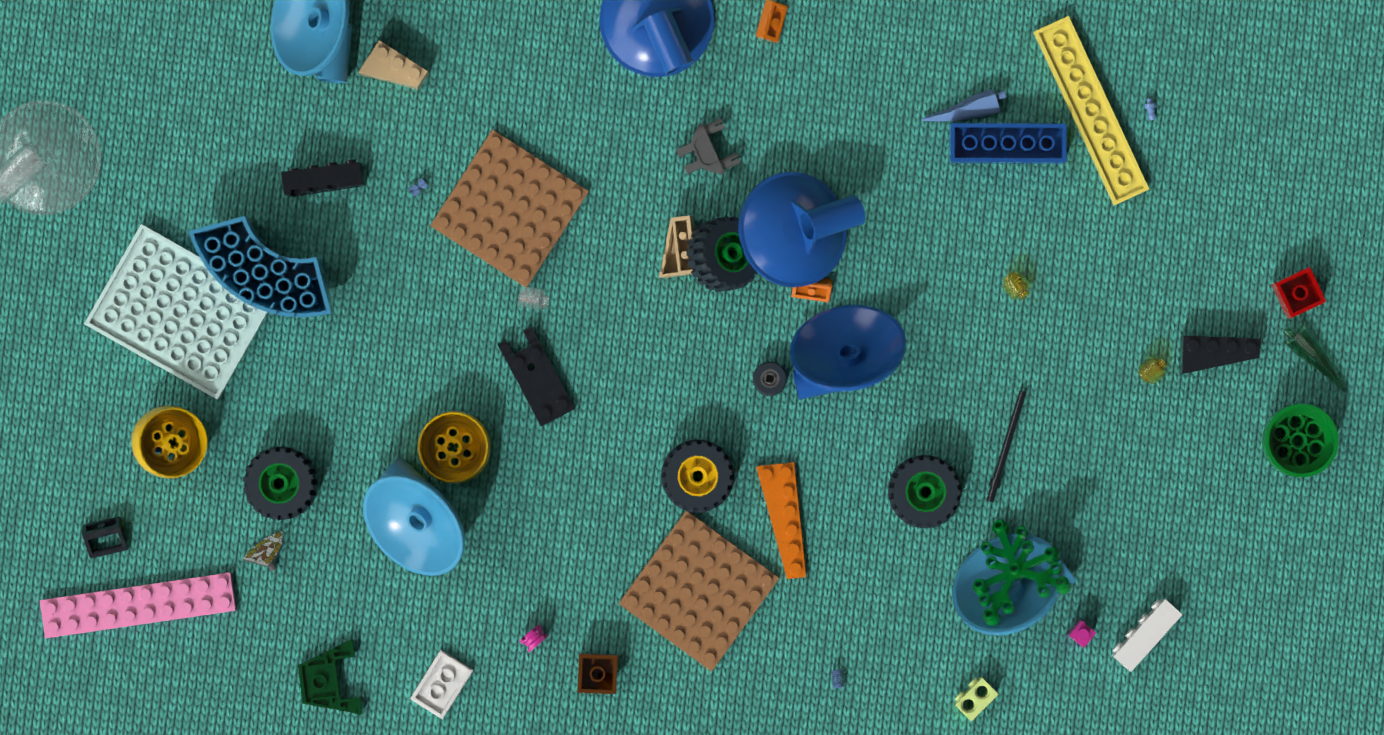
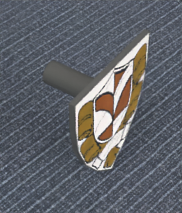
[242,531,284,571]

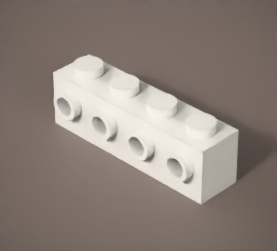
[1112,598,1182,672]

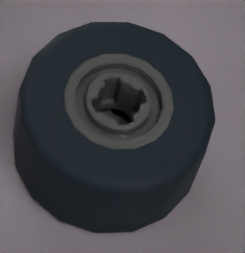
[753,362,787,396]

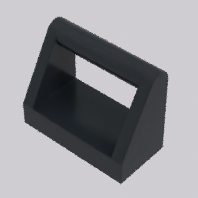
[82,516,128,559]

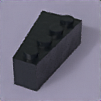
[281,159,365,198]
[1179,336,1261,374]

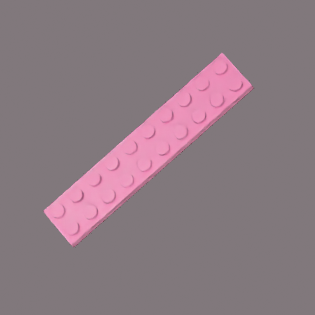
[40,572,236,638]

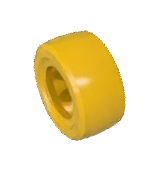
[131,405,207,478]
[418,411,491,484]

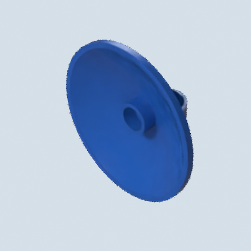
[599,0,714,77]
[739,172,865,287]
[790,305,906,400]

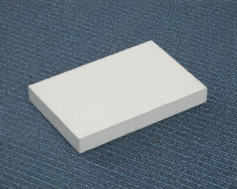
[410,650,473,719]

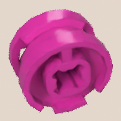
[519,623,549,652]

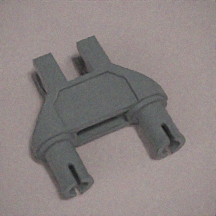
[677,117,741,175]

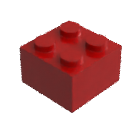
[1271,267,1326,319]

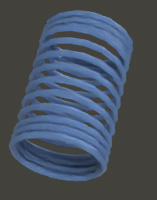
[831,670,844,688]

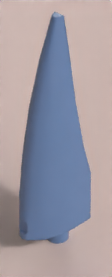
[922,89,1006,122]

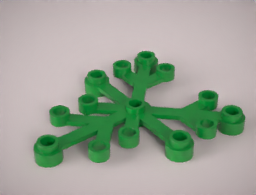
[973,520,1072,626]

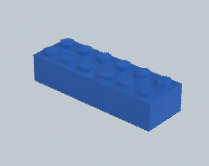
[949,123,1066,164]

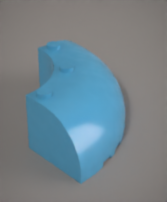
[189,216,333,317]

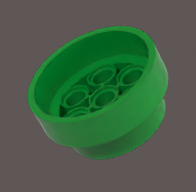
[1262,404,1339,477]

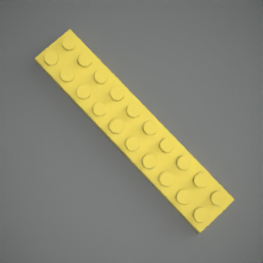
[1033,16,1149,205]

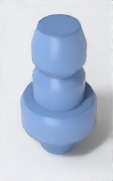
[1144,98,1156,120]

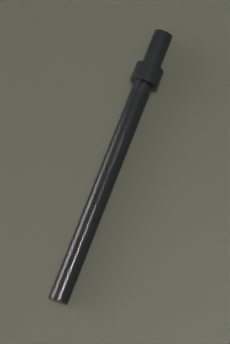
[986,391,1026,503]

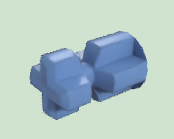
[408,178,428,197]

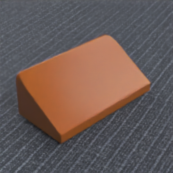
[756,0,788,43]
[791,278,832,303]

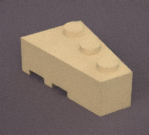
[358,40,429,90]
[659,215,695,278]

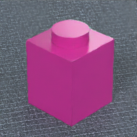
[1067,620,1096,648]

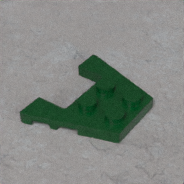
[298,639,363,715]

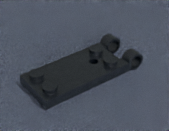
[497,326,575,427]

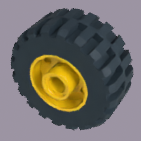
[661,439,734,513]

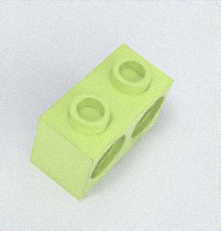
[954,677,998,721]

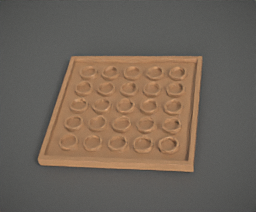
[430,129,589,288]
[618,511,779,672]

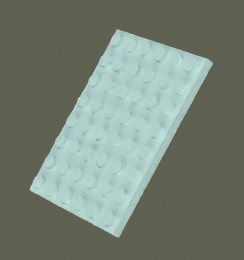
[84,224,268,400]

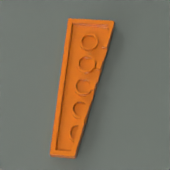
[756,462,806,579]

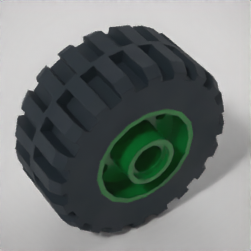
[686,216,758,292]
[243,447,319,520]
[887,455,962,528]

